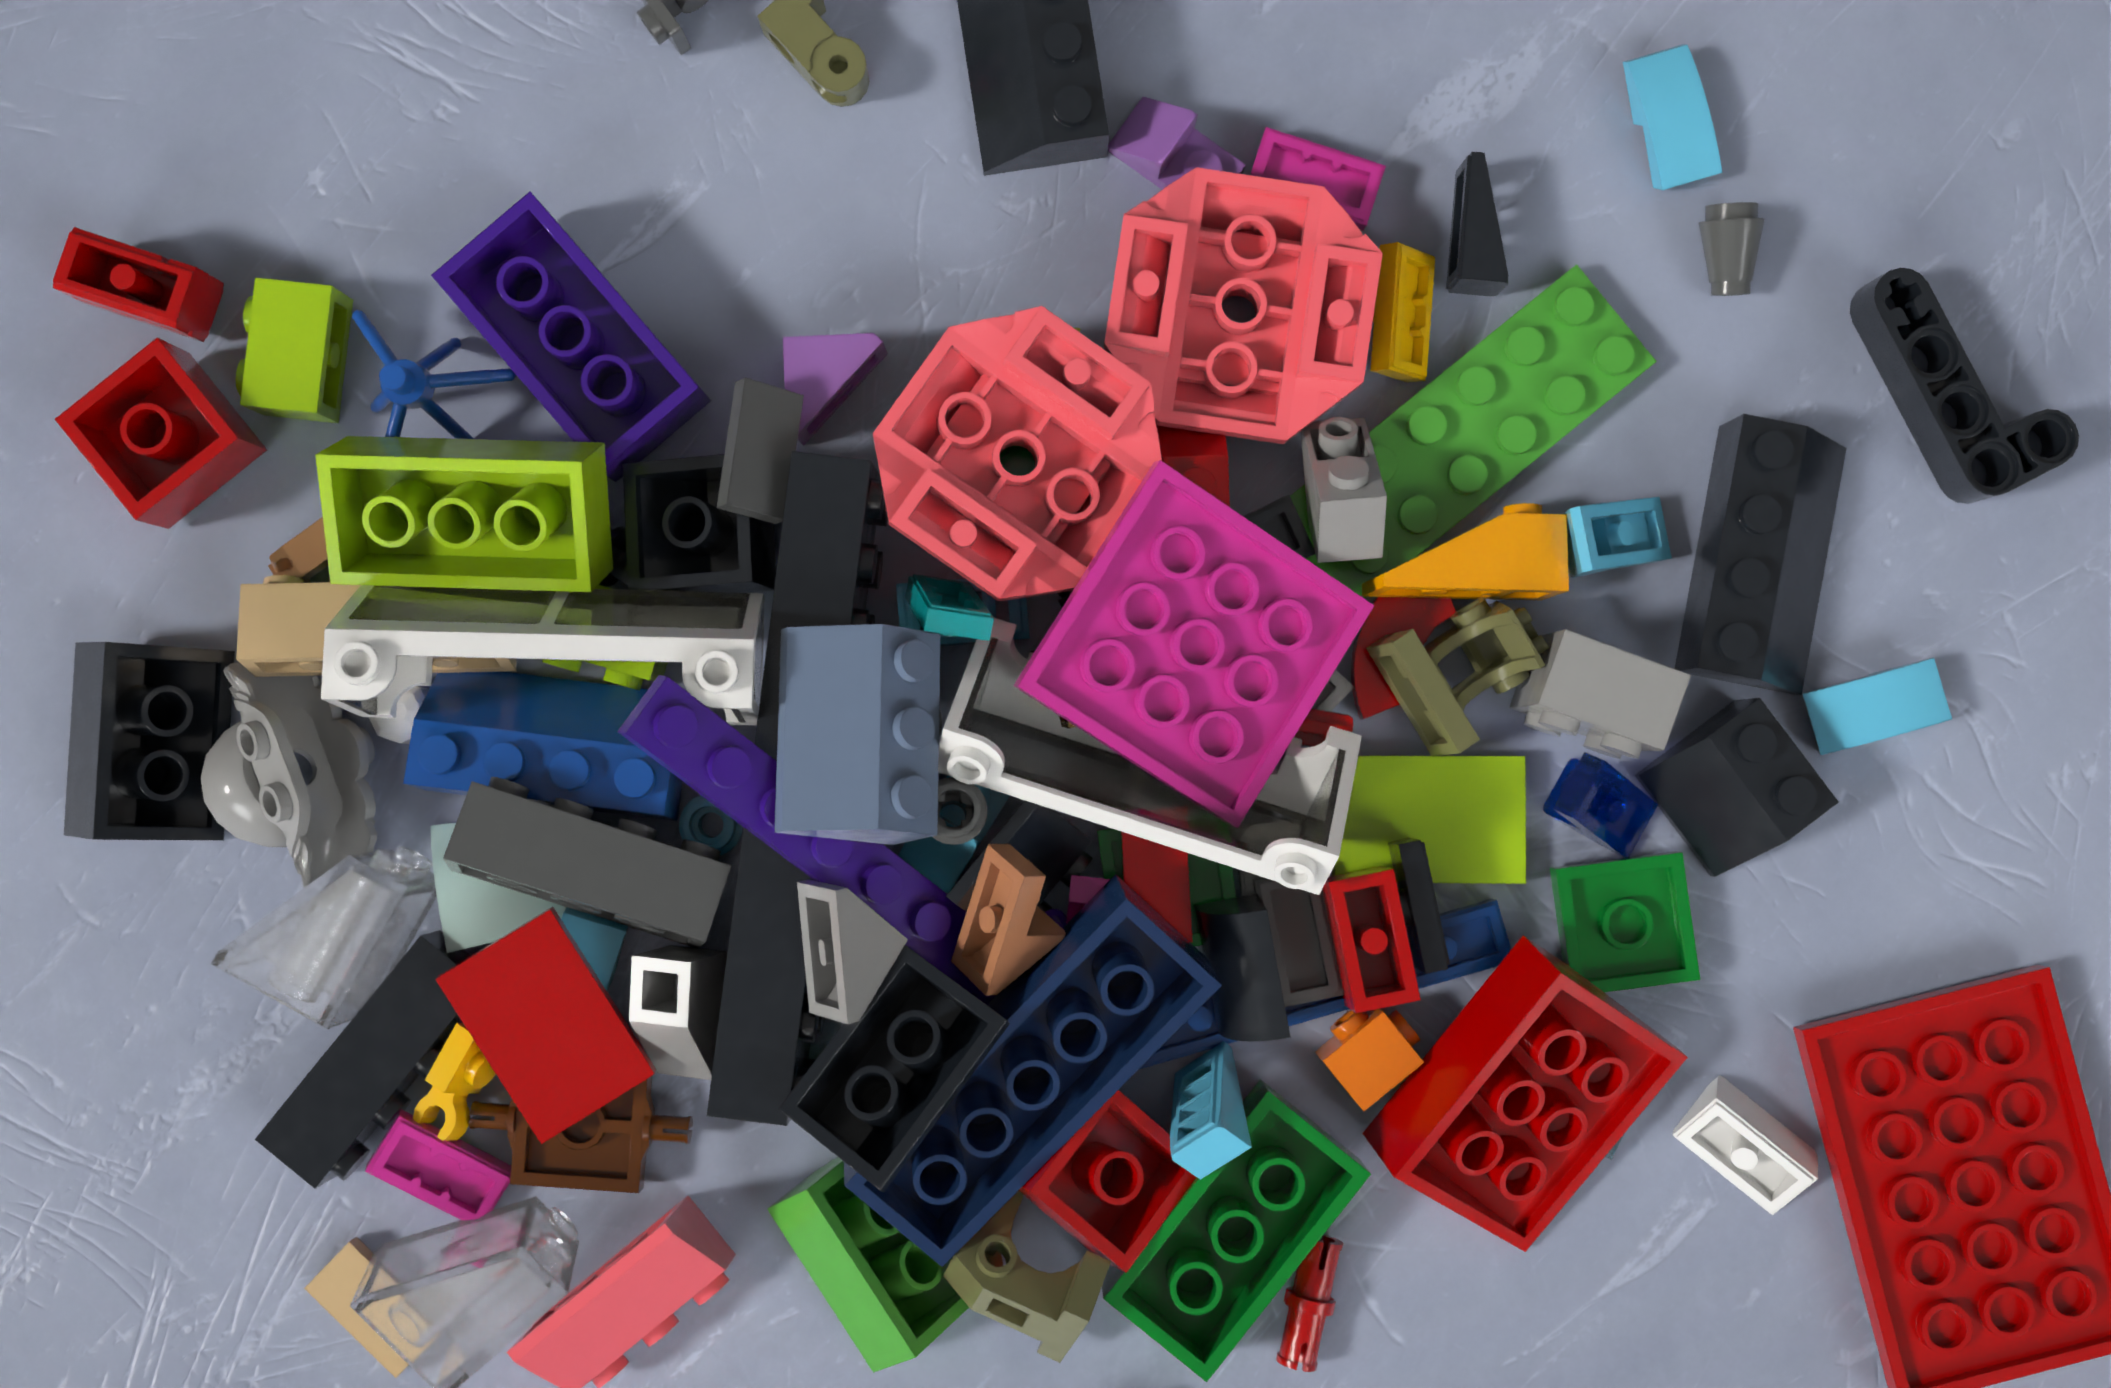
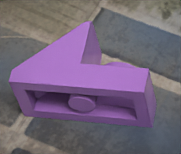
[1108,96,1246,190]

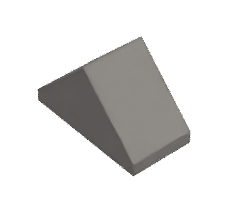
[797,879,908,1024]

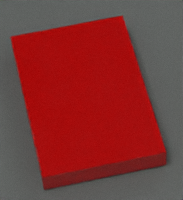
[435,906,656,1144]

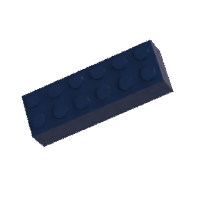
[844,874,1222,1267]

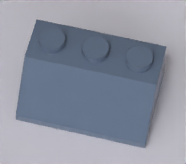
[775,624,940,845]

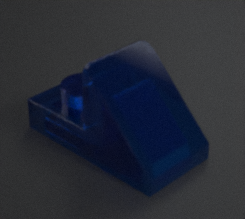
[1543,752,1658,858]

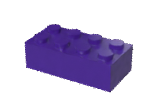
[431,191,712,482]

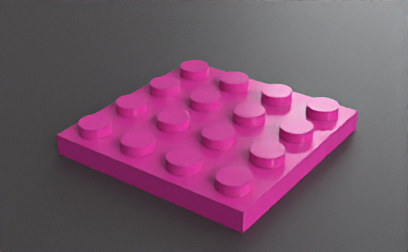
[1013,460,1374,828]

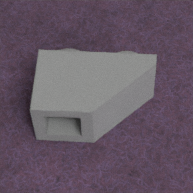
[1301,417,1387,563]
[629,945,727,1080]

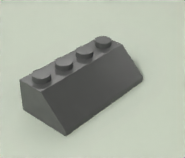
[443,777,731,948]

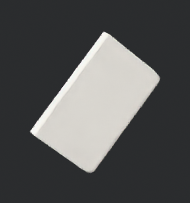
[1673,1075,1818,1215]

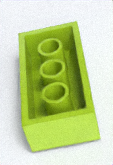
[315,436,613,592]

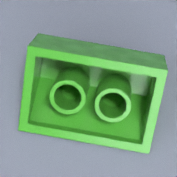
[767,1157,969,1373]

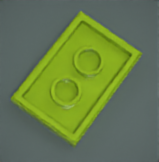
[1332,756,1526,884]

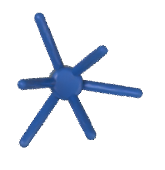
[352,310,516,439]

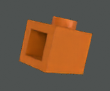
[1315,1009,1424,1111]

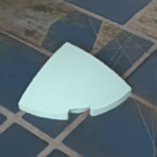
[431,823,566,953]

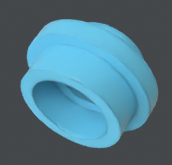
[679,795,744,855]

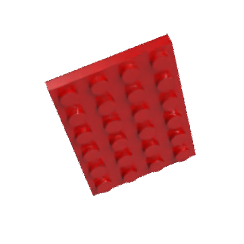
[1793,965,2111,1388]

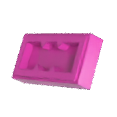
[1250,127,1386,231]
[365,1110,511,1230]

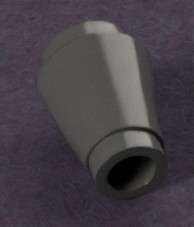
[1698,202,1765,296]
[933,777,987,845]

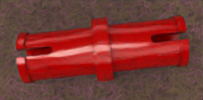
[1276,1235,1343,1372]

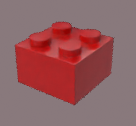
[55,337,267,529]
[1018,1090,1197,1273]

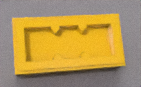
[1370,242,1435,383]

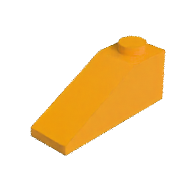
[1362,503,1569,601]

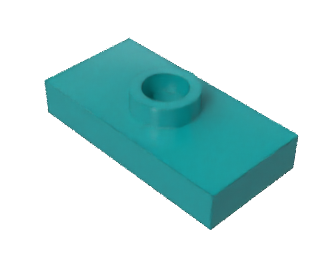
[905,574,994,641]

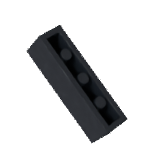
[255,930,471,1189]

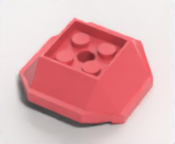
[1104,167,1383,445]
[873,306,1162,601]

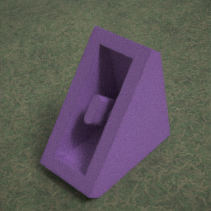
[783,333,888,446]

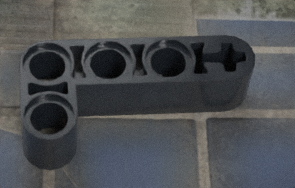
[1850,268,2079,504]

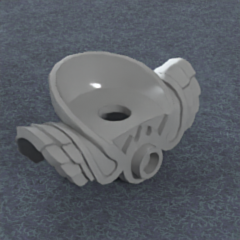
[201,662,377,894]

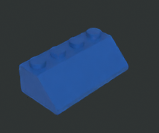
[403,672,683,821]

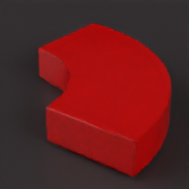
[1351,597,1456,720]

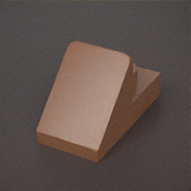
[951,844,1066,996]

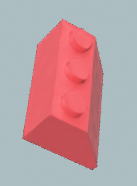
[507,1195,736,1388]

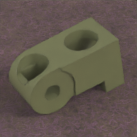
[757,0,870,107]

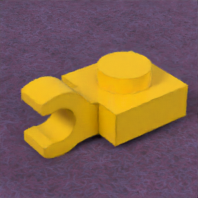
[413,1023,496,1141]

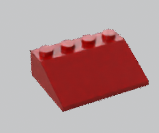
[1362,935,1688,1252]

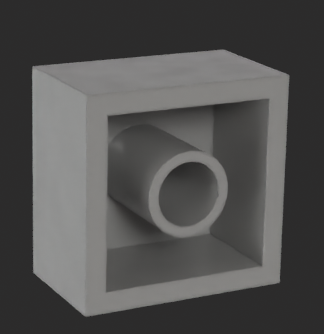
[1509,629,1691,759]

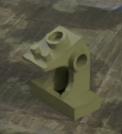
[1366,598,1549,756]
[943,1191,1111,1363]

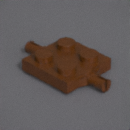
[469,1076,693,1193]

